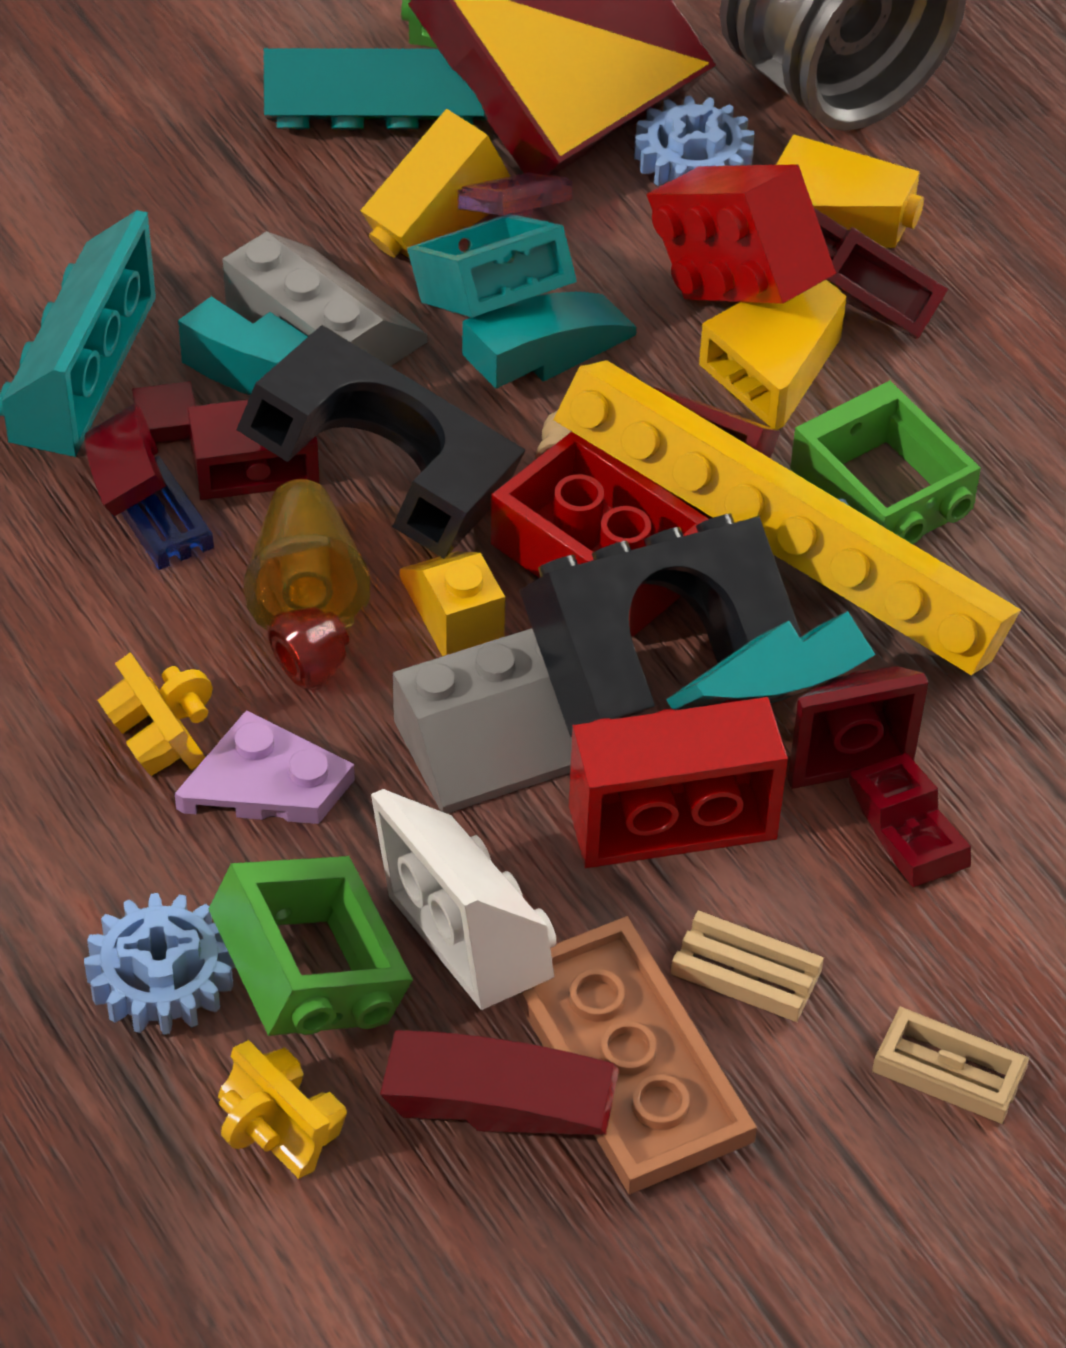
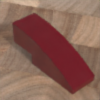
[814,208,949,339]
[380,1030,619,1135]

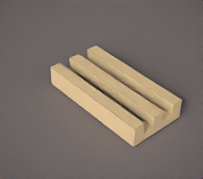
[671,910,824,1022]
[872,1006,1029,1124]

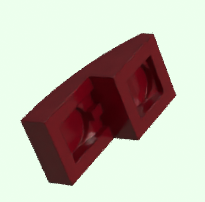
[85,403,166,516]
[849,753,971,887]

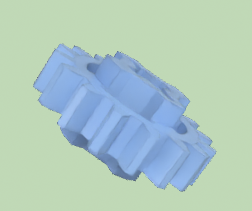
[634,96,755,186]
[84,893,235,1034]

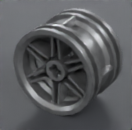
[719,0,966,131]

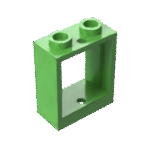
[790,381,981,544]
[208,856,413,1036]

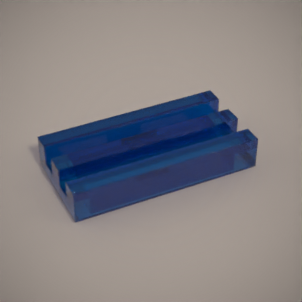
[121,456,214,570]

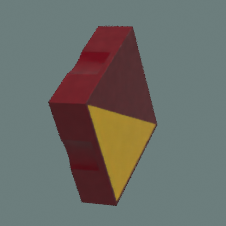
[408,0,716,187]

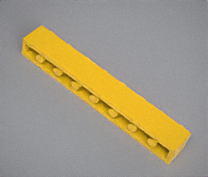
[553,360,1021,676]

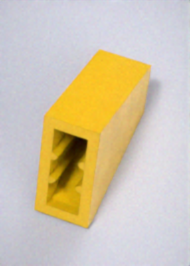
[360,109,518,259]
[776,134,924,248]
[699,280,847,430]

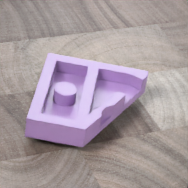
[175,710,355,824]

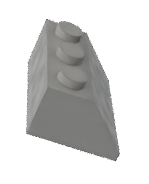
[223,231,427,367]
[393,628,572,814]

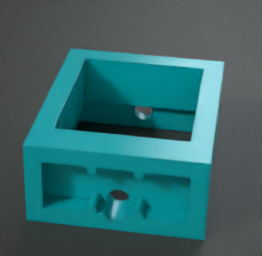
[407,214,577,318]

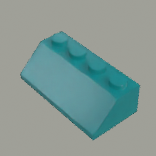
[264,48,485,130]
[0,210,156,457]

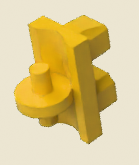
[97,652,213,776]
[218,1040,347,1179]

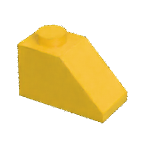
[399,551,505,656]

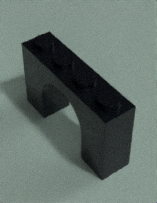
[236,325,525,559]
[519,513,802,737]

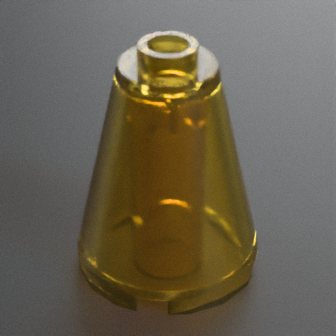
[244,479,370,642]

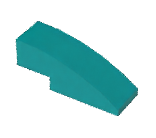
[462,292,637,389]
[178,296,308,395]
[666,611,876,710]

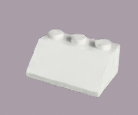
[371,789,557,1010]

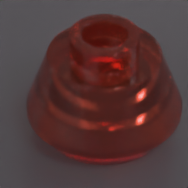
[268,607,349,690]

